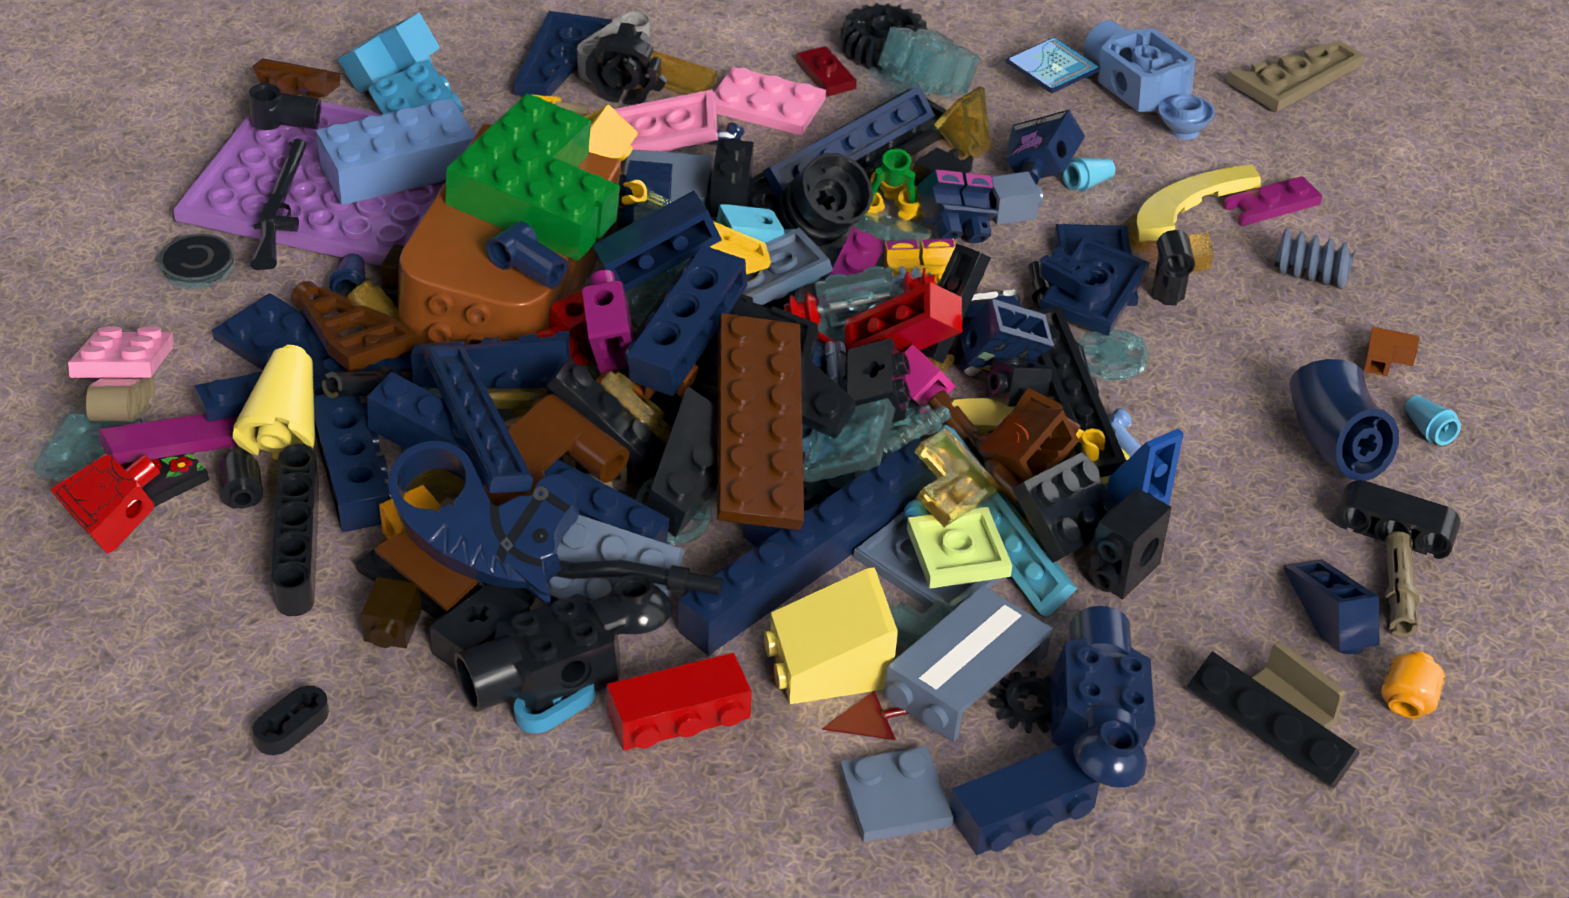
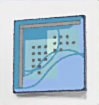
[1006,37,1100,94]

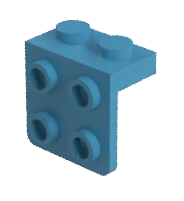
[368,59,464,115]

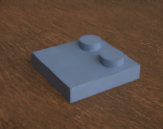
[839,746,953,842]

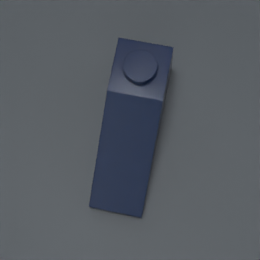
[1284,559,1379,654]

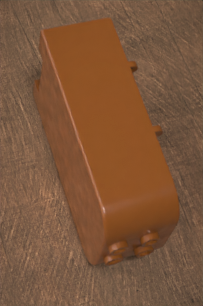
[398,123,621,345]

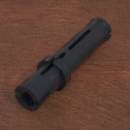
[322,367,413,398]

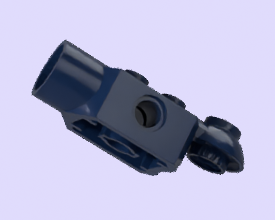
[1050,606,1155,787]

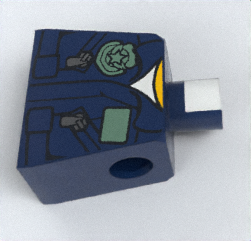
[959,299,1054,376]

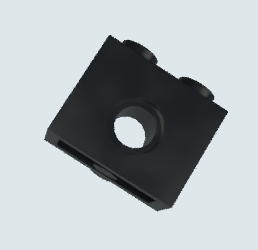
[1088,487,1172,600]

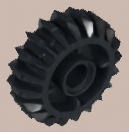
[840,2,929,71]

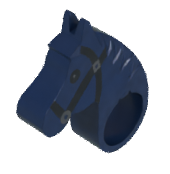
[388,441,579,604]

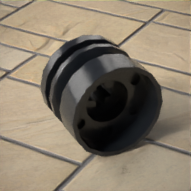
[778,153,873,246]

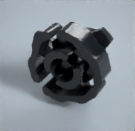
[585,23,668,105]

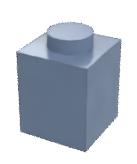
[988,172,1043,225]

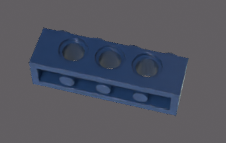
[625,245,747,397]
[314,394,392,533]

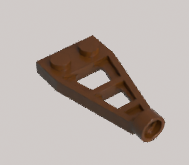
[291,281,417,371]

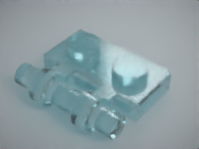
[851,404,951,459]

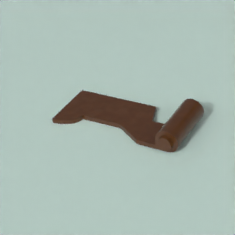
[374,394,629,612]

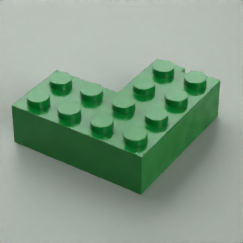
[445,93,620,261]

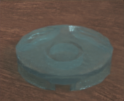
[859,213,932,247]

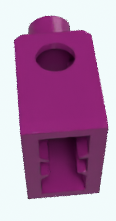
[582,270,635,373]

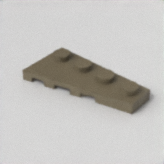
[1226,40,1365,112]

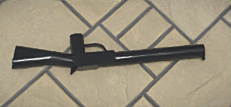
[250,139,306,270]

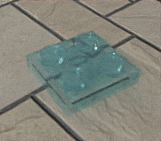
[803,398,895,482]
[34,414,143,481]

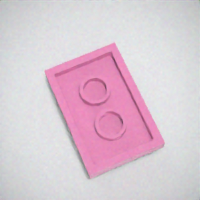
[714,67,826,135]
[614,89,718,152]
[68,326,174,378]

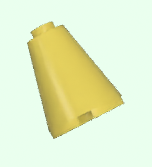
[233,345,315,460]

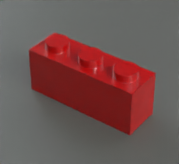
[845,282,962,355]
[607,652,752,751]

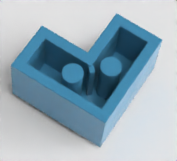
[337,12,440,93]

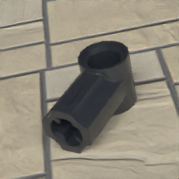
[249,83,322,130]
[1152,230,1195,305]

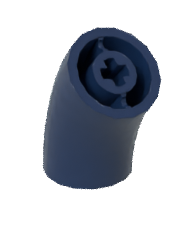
[1290,359,1399,481]

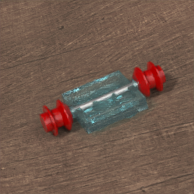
[784,266,938,327]

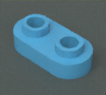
[514,684,596,734]

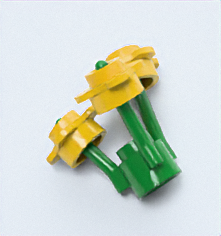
[861,149,923,224]

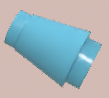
[1062,158,1115,192]
[1404,395,1461,446]

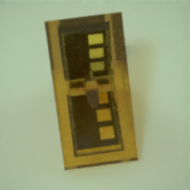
[934,86,991,160]

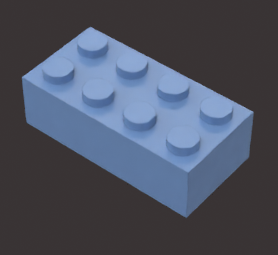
[316,99,475,205]

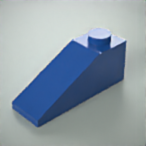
[1107,428,1184,505]

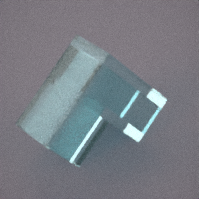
[891,599,955,647]

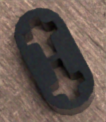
[252,685,329,755]

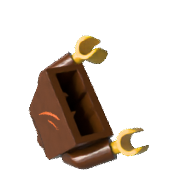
[976,408,1105,526]

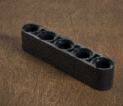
[271,443,319,617]

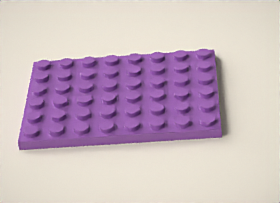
[173,101,476,266]

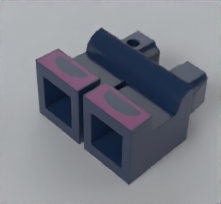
[916,169,998,243]

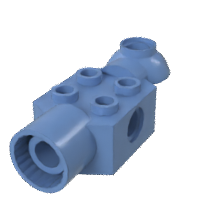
[1084,20,1215,140]

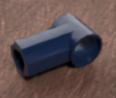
[486,221,568,289]

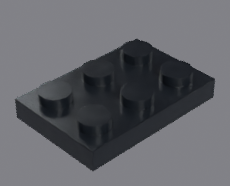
[1012,451,1117,563]

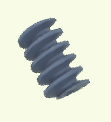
[1274,227,1356,289]

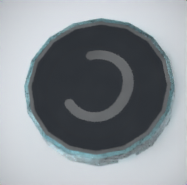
[159,234,235,289]

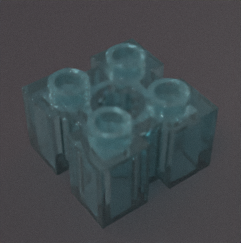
[878,27,981,97]

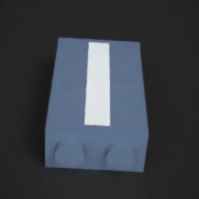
[883,586,1053,742]

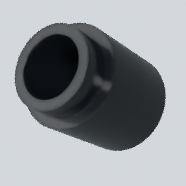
[218,450,263,509]

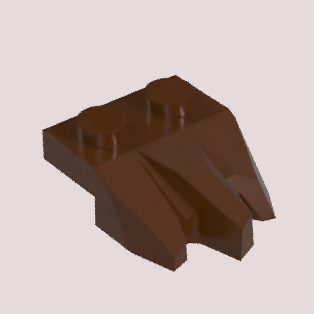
[252,58,340,98]

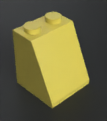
[764,567,898,704]

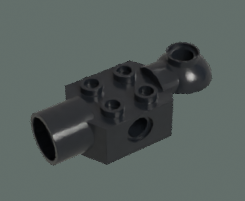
[455,574,672,713]

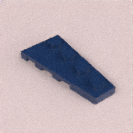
[514,11,612,96]
[411,331,570,400]

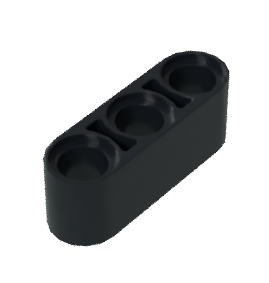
[1335,480,1461,559]

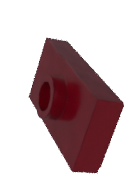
[796,46,857,97]

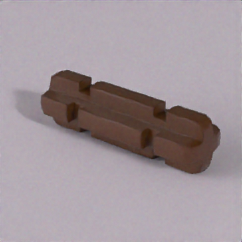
[927,390,982,460]

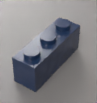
[593,190,722,293]
[950,742,1100,855]

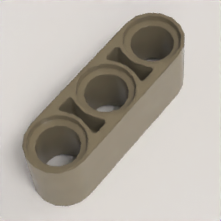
[86,376,155,422]

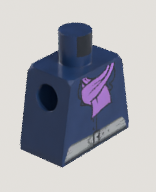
[1006,110,1085,185]

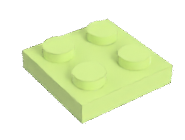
[907,507,1012,589]

